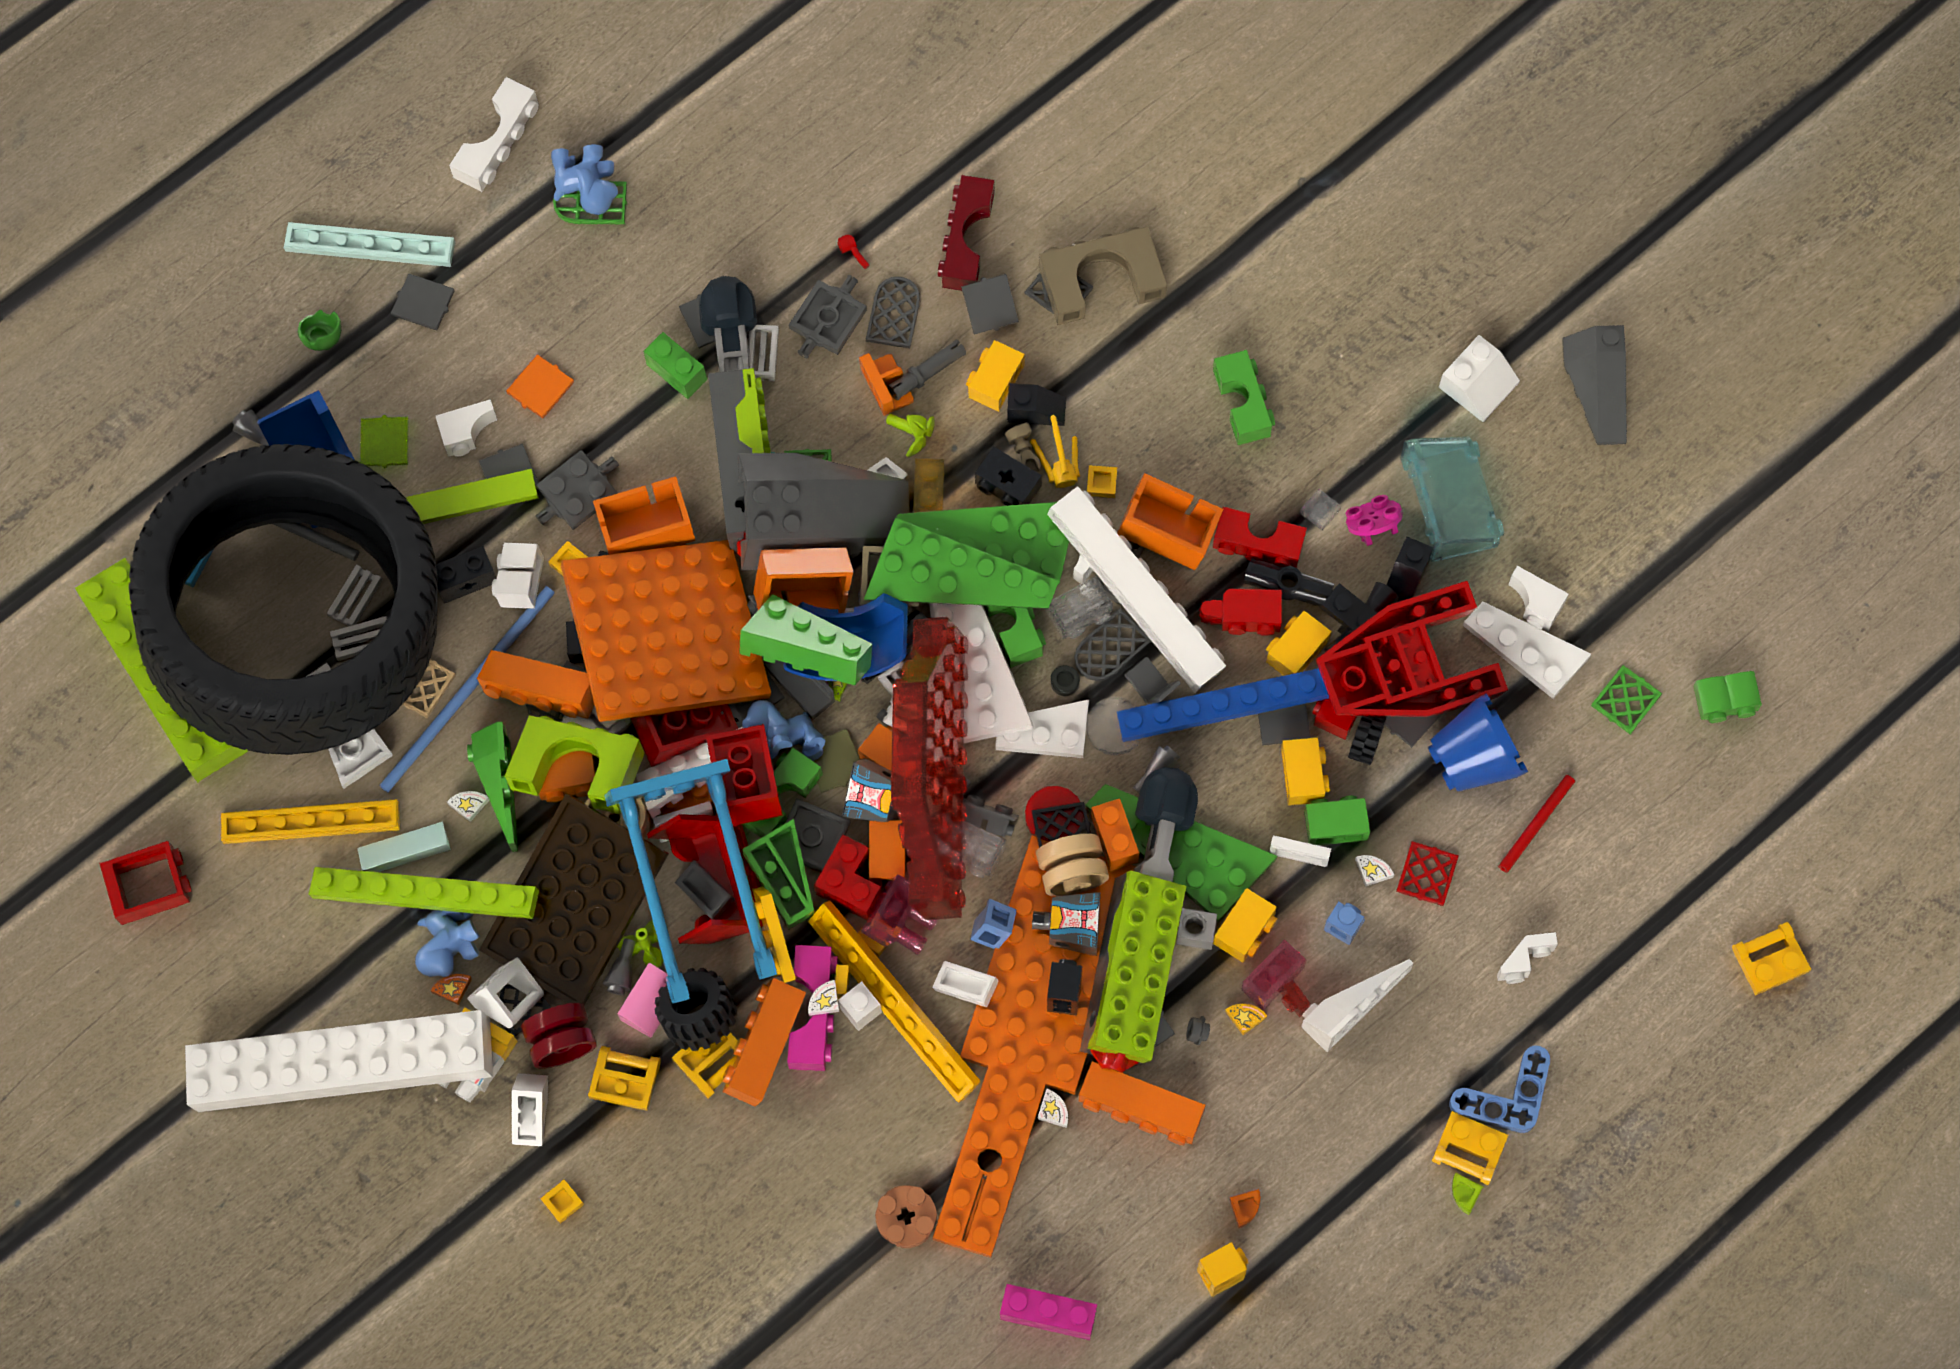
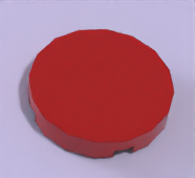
[1025,786,1084,842]

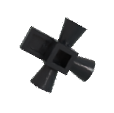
[1320,582,1399,652]

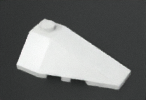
[1301,959,1413,1052]

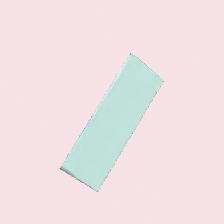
[357,822,451,872]

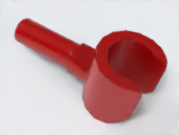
[837,235,870,269]

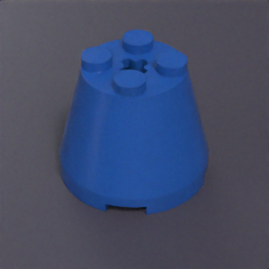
[1428,693,1528,792]

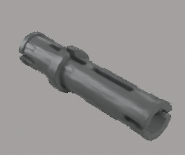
[887,339,966,400]

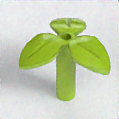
[886,414,935,457]
[617,920,664,968]

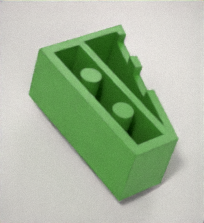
[742,819,814,930]

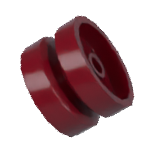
[521,1003,597,1069]

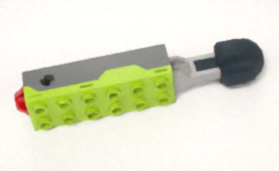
[699,276,771,557]
[1080,767,1198,1073]

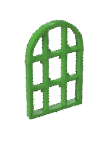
[553,181,627,224]

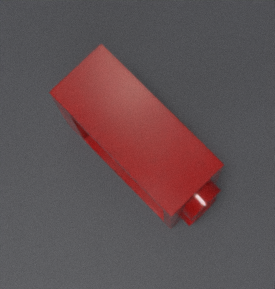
[99,841,192,925]

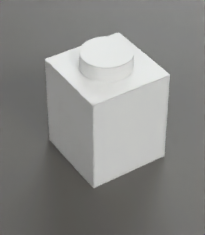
[838,981,882,1031]

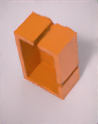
[1117,473,1223,570]
[593,476,696,555]
[753,547,853,613]

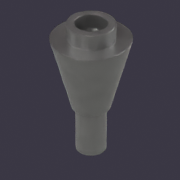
[232,410,269,446]
[1133,746,1180,793]
[603,939,635,995]

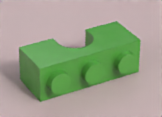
[1213,350,1275,445]
[985,606,1046,668]
[742,748,823,838]

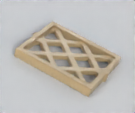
[402,660,456,719]

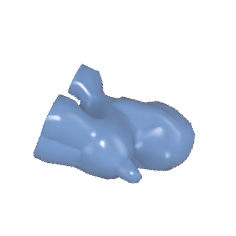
[551,144,618,215]
[742,700,826,761]
[415,910,480,977]

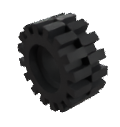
[1348,716,1387,765]

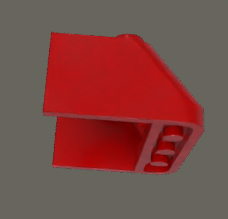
[647,814,764,944]

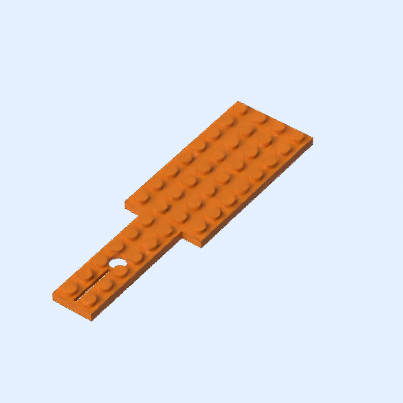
[933,835,1136,1258]

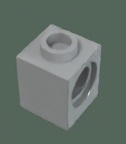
[1176,908,1217,950]

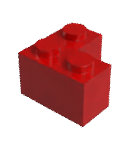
[814,835,882,921]

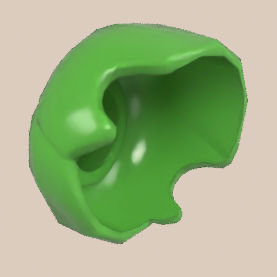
[297,310,342,351]

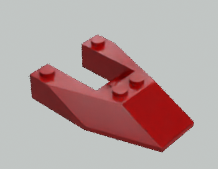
[1316,581,1508,717]

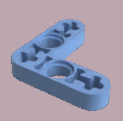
[1449,1045,1550,1133]

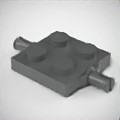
[789,275,867,359]
[535,450,619,530]

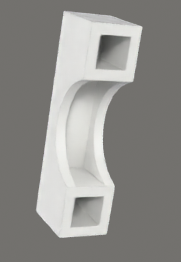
[449,77,539,192]

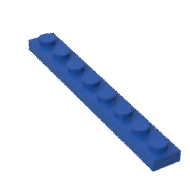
[1116,668,1329,742]

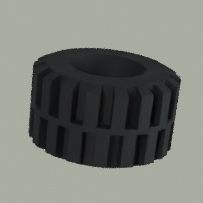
[654,968,737,1051]

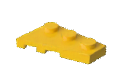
[752,886,796,983]

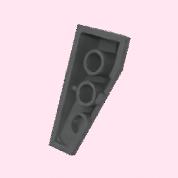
[1562,325,1627,445]

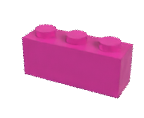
[1000,1284,1097,1340]

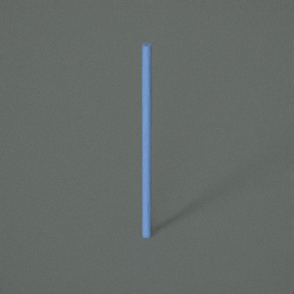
[379,586,555,793]

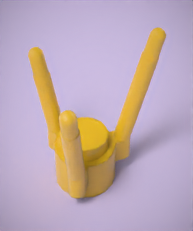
[1030,415,1080,488]

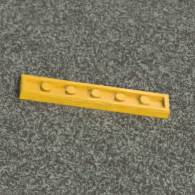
[221,799,400,844]

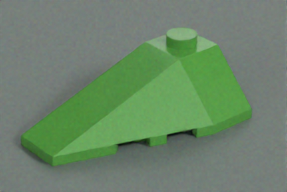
[467,722,518,852]

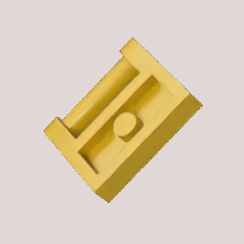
[1732,922,1811,996]
[672,1032,738,1099]
[588,1046,661,1111]
[1432,1111,1509,1185]

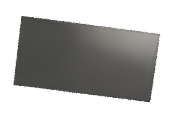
[675,860,735,920]

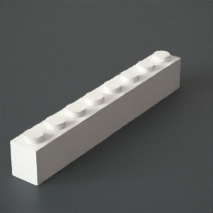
[1047,486,1226,693]

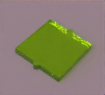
[360,415,409,468]

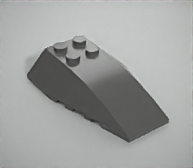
[738,453,909,570]

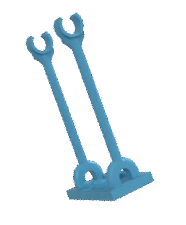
[604,759,777,1004]

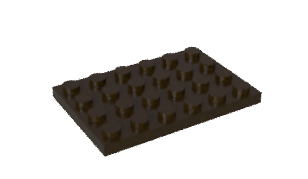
[479,794,669,1006]

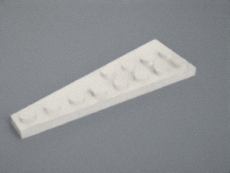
[929,603,1034,746]

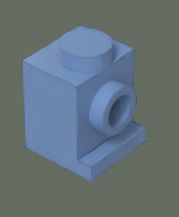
[970,899,1017,949]
[1324,901,1365,946]

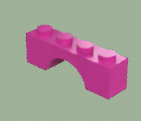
[787,945,838,1071]

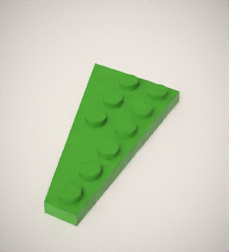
[896,502,1069,585]
[864,518,1059,609]
[1085,784,1278,923]

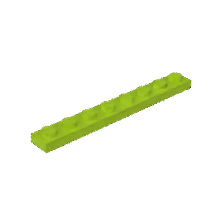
[308,867,539,919]

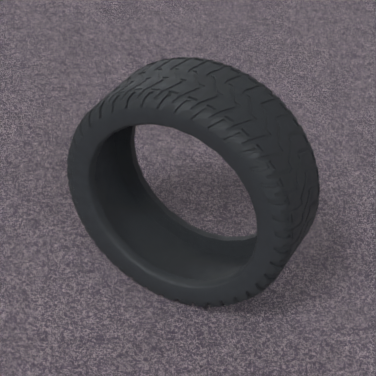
[129,444,438,755]

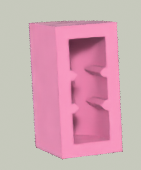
[617,963,668,1038]

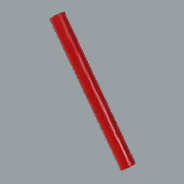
[1498,775,1575,873]

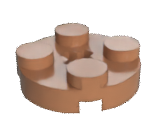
[875,1185,937,1248]

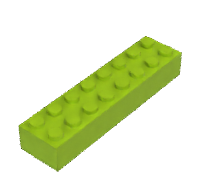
[75,558,248,783]

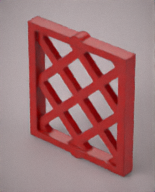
[1396,841,1459,906]

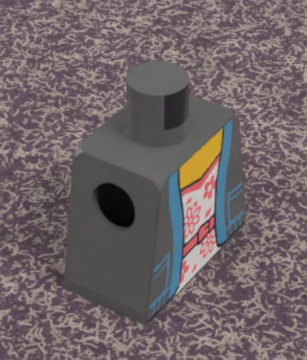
[842,758,916,822]
[1032,892,1100,956]

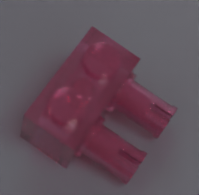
[861,874,940,955]

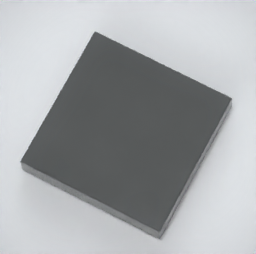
[785,798,851,873]

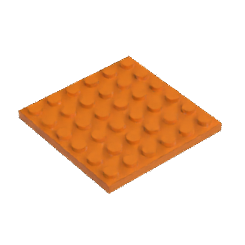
[561,540,771,722]

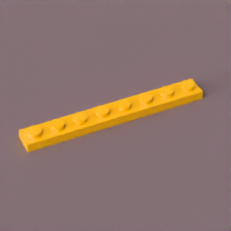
[808,900,981,1103]

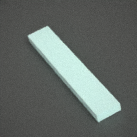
[284,222,455,267]

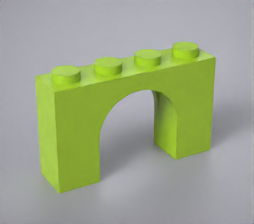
[505,715,645,814]

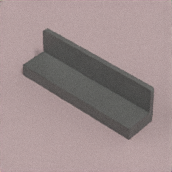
[754,609,835,720]

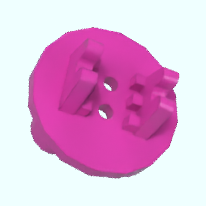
[1346,495,1403,546]

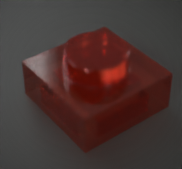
[1281,980,1311,1017]

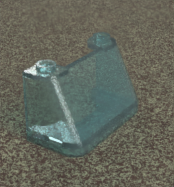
[1400,436,1504,562]

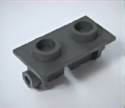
[955,795,1019,838]

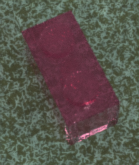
[1241,939,1306,1010]

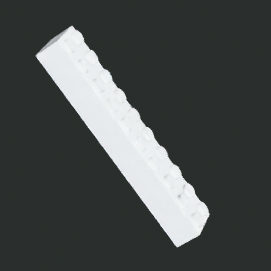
[185,1010,493,1112]

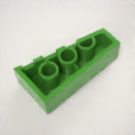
[740,594,872,685]

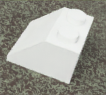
[1439,335,1520,422]

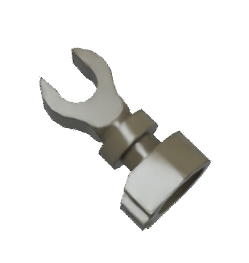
[1005,422,1041,472]

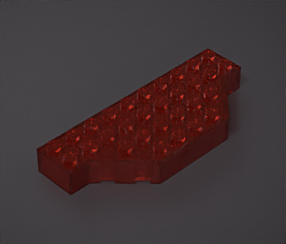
[891,617,969,920]

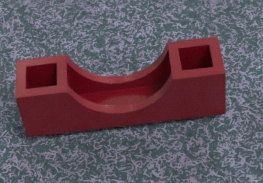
[938,175,995,291]

